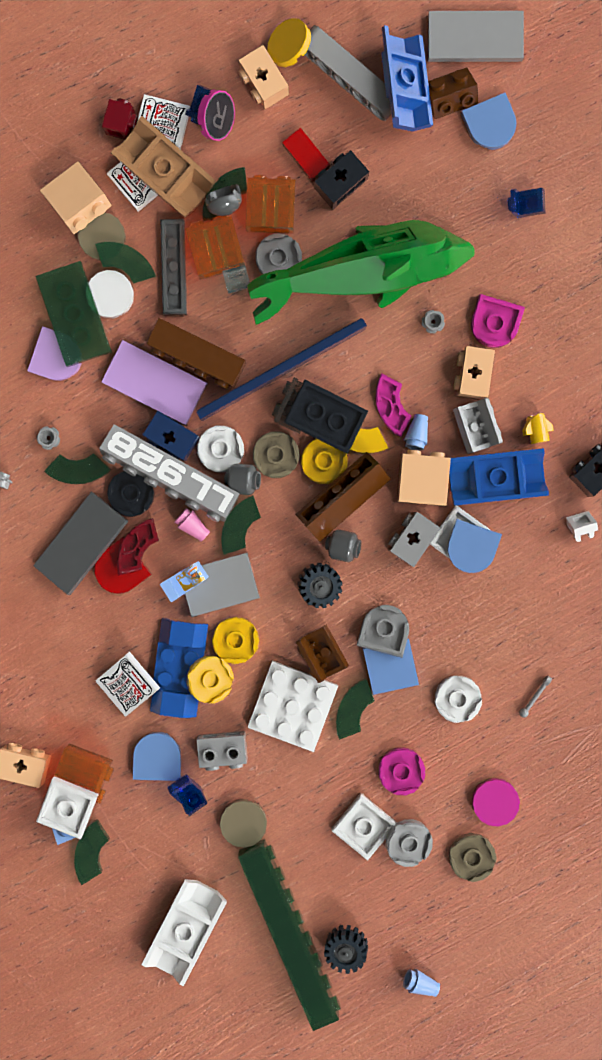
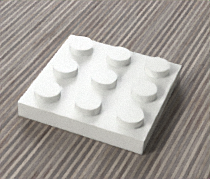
[248,660,338,752]

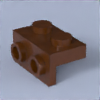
[428,67,478,119]
[296,624,349,683]

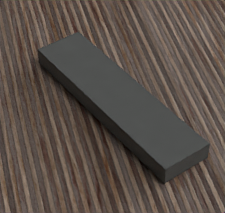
[160,219,187,316]

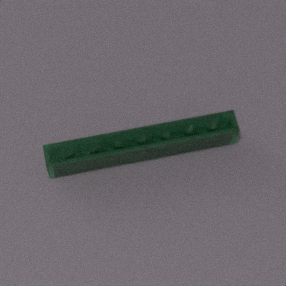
[238,839,341,1031]

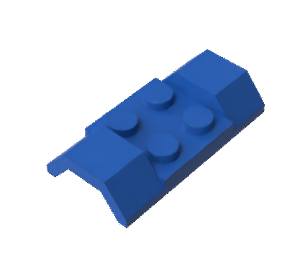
[381,25,433,132]
[449,448,549,506]
[150,618,209,718]

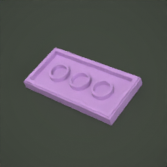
[102,340,207,425]

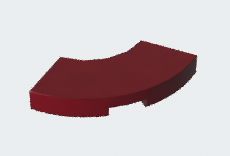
[117,518,159,576]

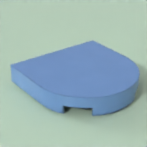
[461,93,516,150]
[447,519,502,573]
[133,732,181,781]

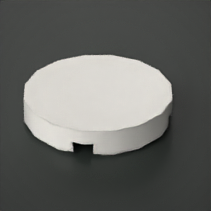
[86,270,134,318]
[197,426,244,472]
[435,675,482,723]

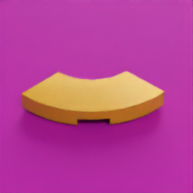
[350,427,388,453]

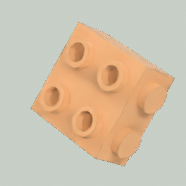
[40,162,112,234]
[397,450,451,506]

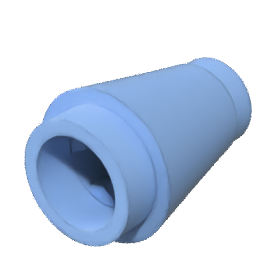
[404,414,428,451]
[403,969,440,997]

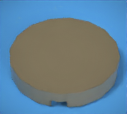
[78,213,126,261]
[253,431,299,478]
[220,799,267,848]
[449,833,496,882]

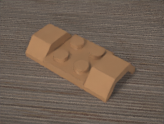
[111,116,216,218]

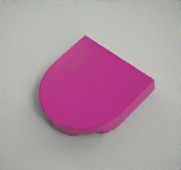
[471,294,525,348]

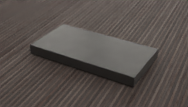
[33,492,128,595]

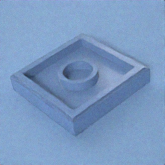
[363,638,419,695]

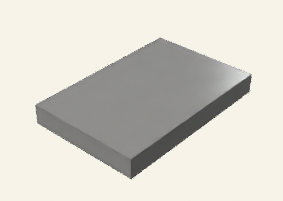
[179,553,260,617]

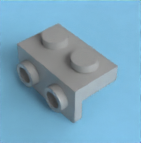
[453,398,503,454]

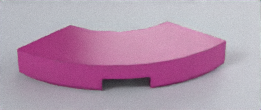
[375,373,412,437]

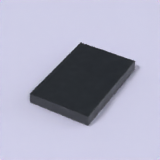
[283,379,368,454]

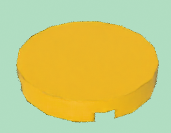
[267,18,311,67]
[301,439,348,484]
[212,617,259,664]
[186,656,234,703]

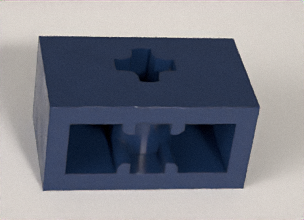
[143,411,200,461]

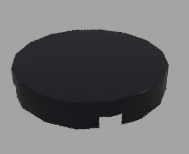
[107,471,155,517]

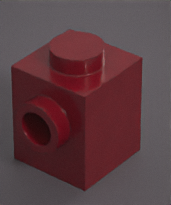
[102,98,138,140]

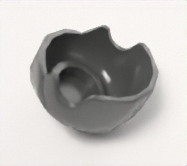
[205,184,242,216]

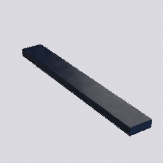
[196,318,367,421]

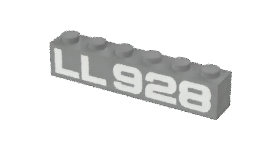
[99,424,239,522]

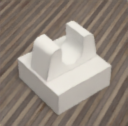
[566,511,598,542]

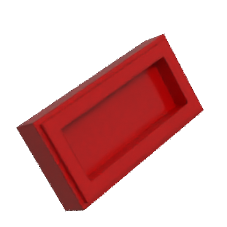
[282,127,330,182]

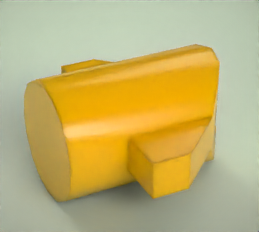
[522,413,553,444]

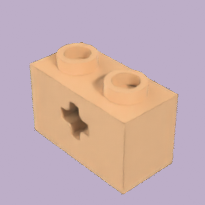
[238,45,289,109]
[454,346,495,400]
[0,743,51,788]

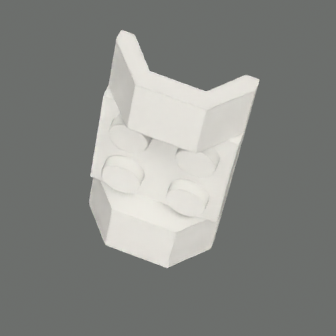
[141,879,227,986]

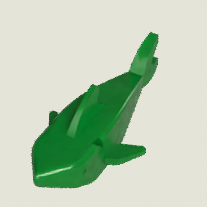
[247,220,475,325]

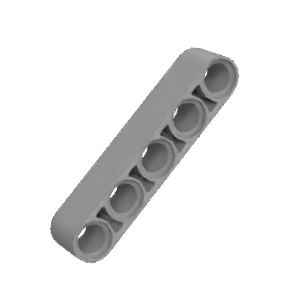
[305,26,391,121]

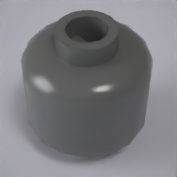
[224,464,261,495]
[325,529,361,563]

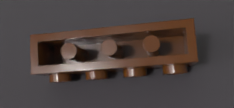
[146,318,246,389]
[295,452,391,542]

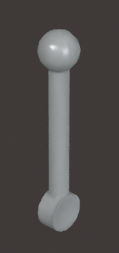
[519,676,552,718]

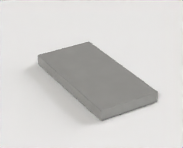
[428,11,524,62]

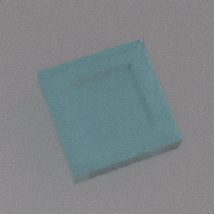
[222,265,250,294]

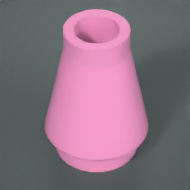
[174,508,210,542]

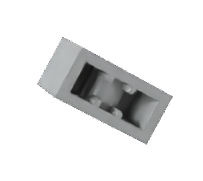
[388,512,440,567]

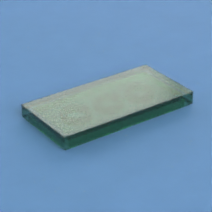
[36,261,112,367]

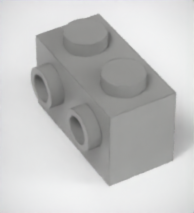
[197,731,248,771]

